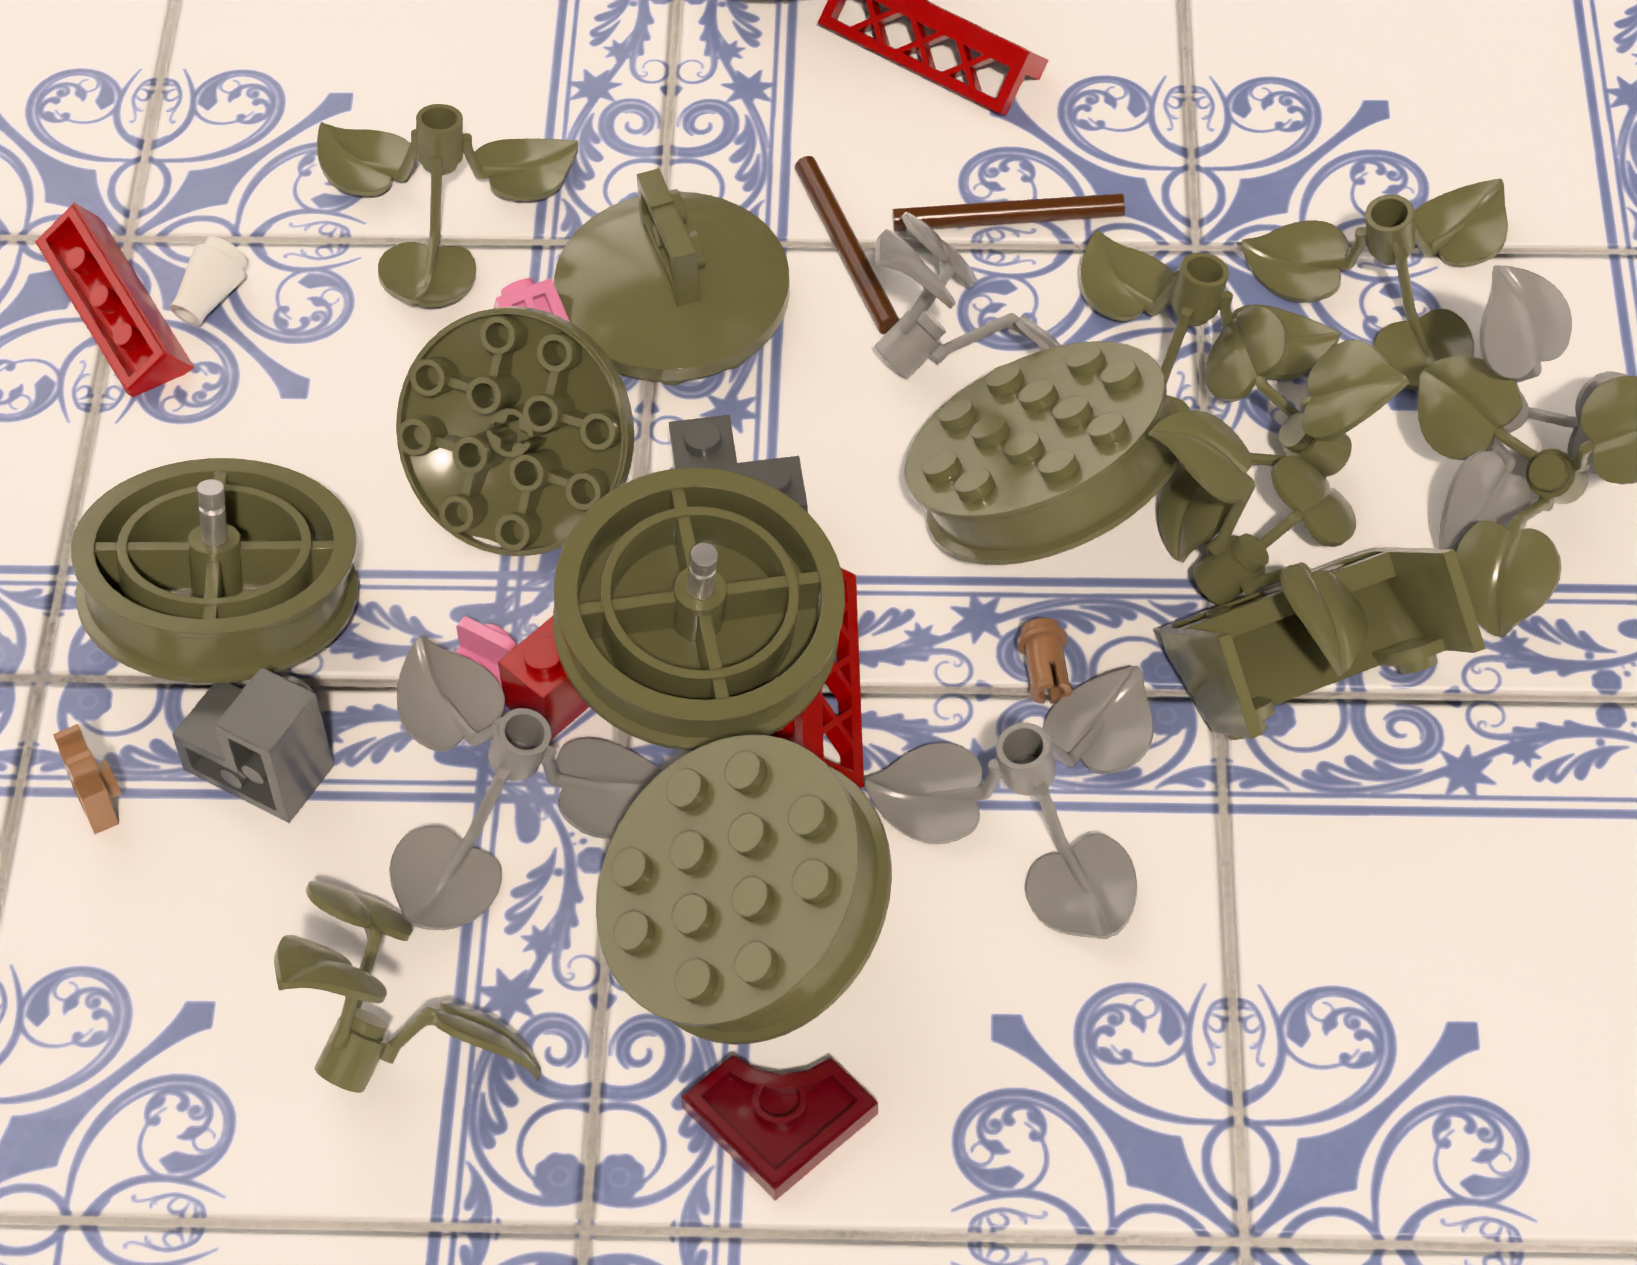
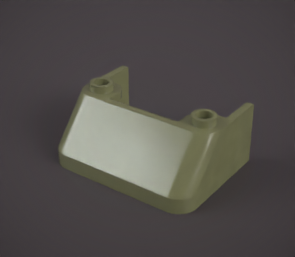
[1159,547,1486,740]

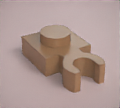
[53,724,121,835]

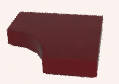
[681,1055,878,1201]

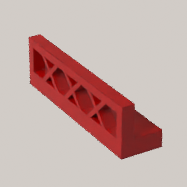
[817,0,1049,116]
[769,568,864,789]

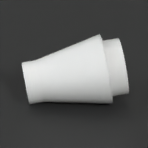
[170,236,247,326]

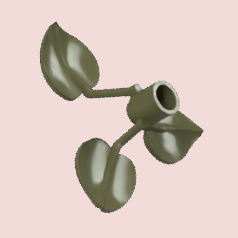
[317,104,578,307]
[1242,178,1508,391]
[1080,230,1341,411]
[1159,306,1409,563]
[1418,356,1637,637]
[1148,410,1368,677]
[274,881,542,1093]

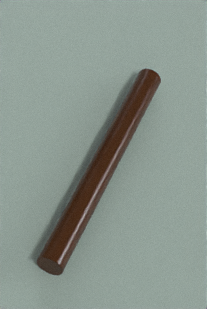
[795,156,900,334]
[892,193,1125,232]

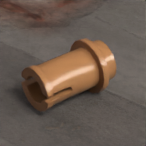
[1017,618,1072,704]

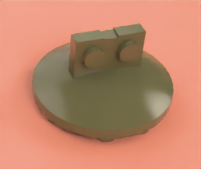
[554,168,790,386]
[396,306,634,556]

